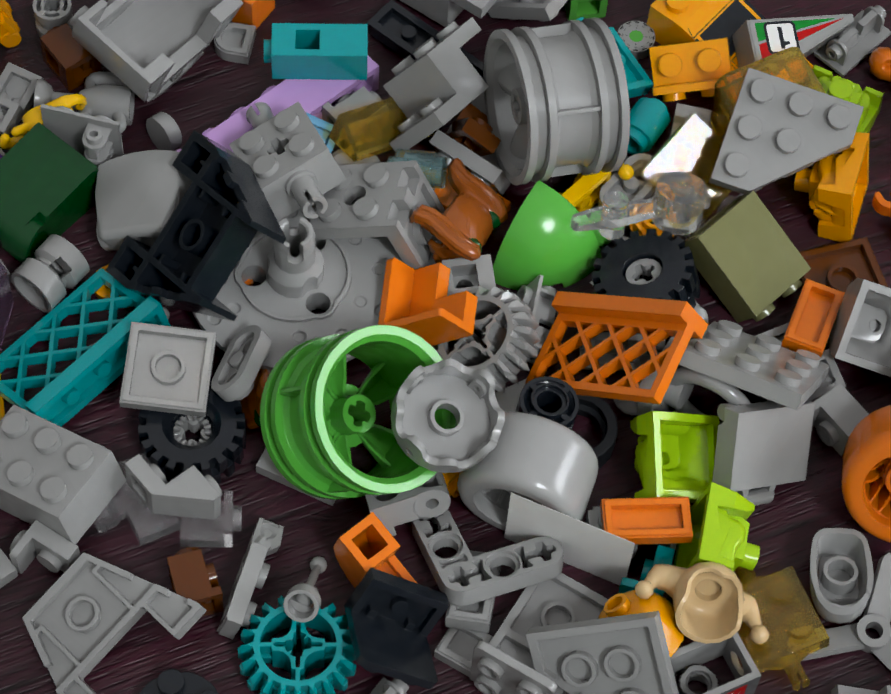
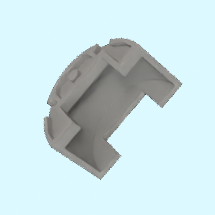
[69,0,243,102]

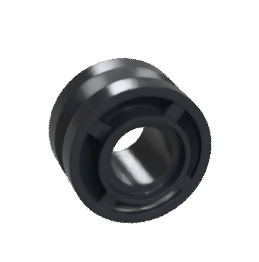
[515,376,579,430]

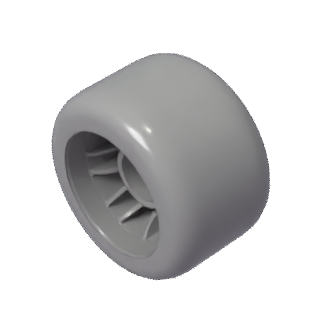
[457,412,599,531]

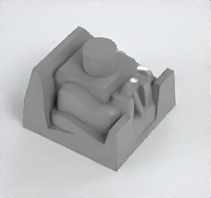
[828,278,891,377]

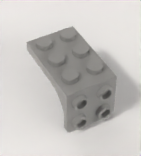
[470,573,608,694]

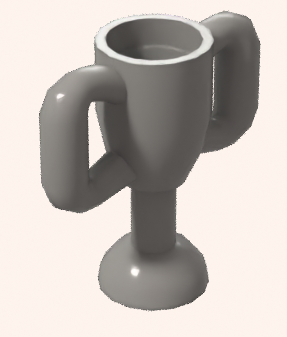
[34,71,135,133]

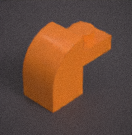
[334,512,418,588]

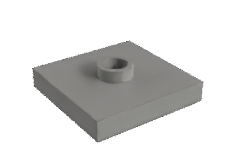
[119,322,217,417]

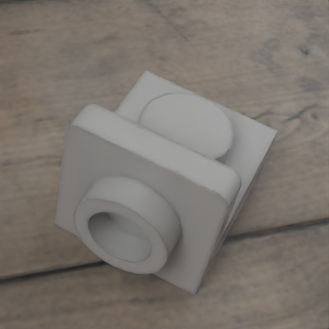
[9,520,80,574]

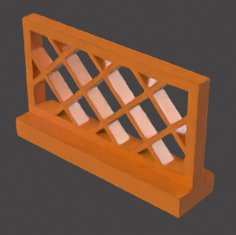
[525,291,708,404]

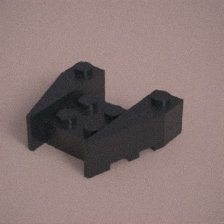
[106,130,286,321]

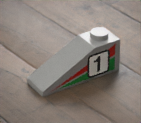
[732,14,854,79]

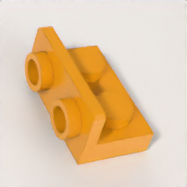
[649,37,733,102]

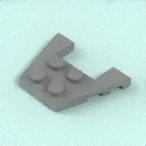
[22,552,207,694]

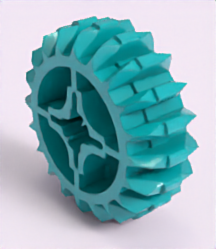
[238,595,356,694]

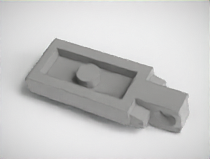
[217,518,284,640]

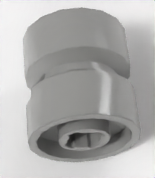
[11,234,90,313]

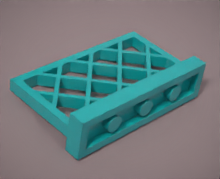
[0,268,171,427]

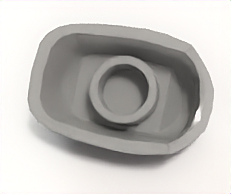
[809,528,874,624]

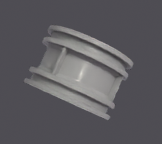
[483,17,630,185]

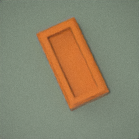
[781,278,845,357]
[600,497,693,545]

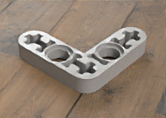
[411,510,563,606]

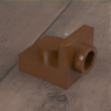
[445,103,501,157]

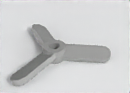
[787,553,891,671]

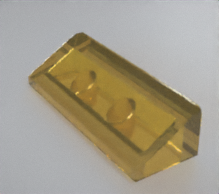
[329,97,437,162]

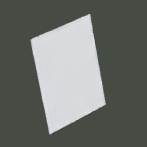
[504,492,635,586]

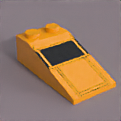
[647,0,814,98]

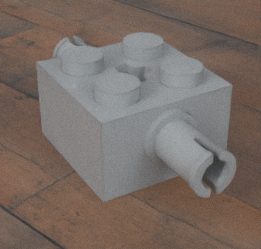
[229,101,347,222]

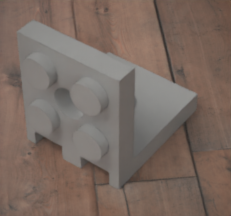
[310,160,445,269]

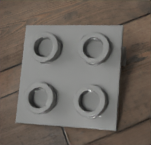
[40,104,124,167]

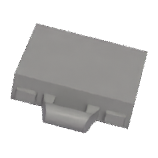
[712,400,815,506]

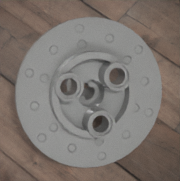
[192,198,403,371]

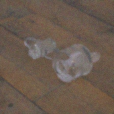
[571,171,711,241]

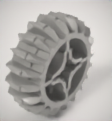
[432,286,540,393]

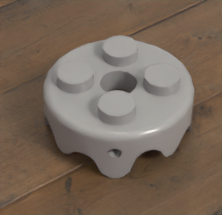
[390,359,505,473]

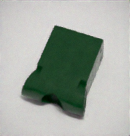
[0,122,98,264]

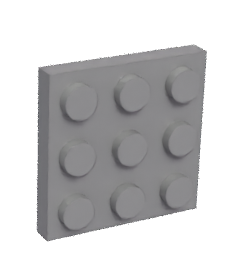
[679,320,830,410]

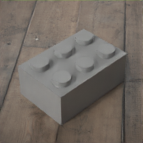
[0,405,127,545]

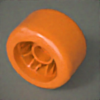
[841,405,891,543]

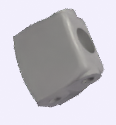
[95,150,193,251]

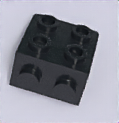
[344,568,450,689]

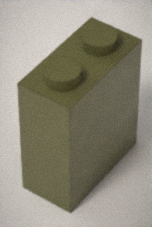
[684,190,811,323]

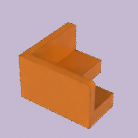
[378,257,478,346]

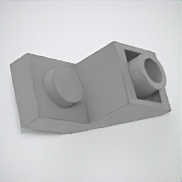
[125,454,223,520]

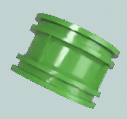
[260,325,456,500]

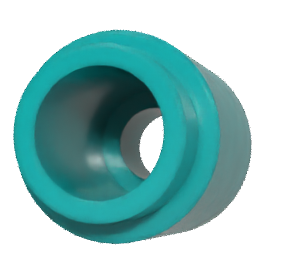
[627,97,671,155]

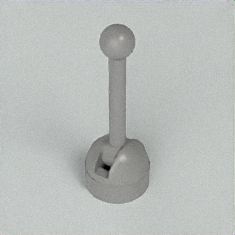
[283,556,327,623]

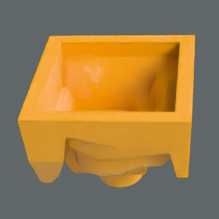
[794,132,870,242]

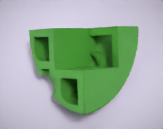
[493,180,601,291]

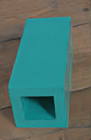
[264,23,368,80]

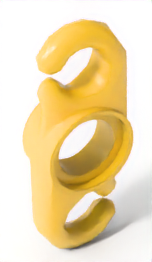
[0,93,87,150]

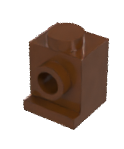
[40,23,102,92]
[166,547,224,617]

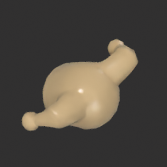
[635,562,769,644]

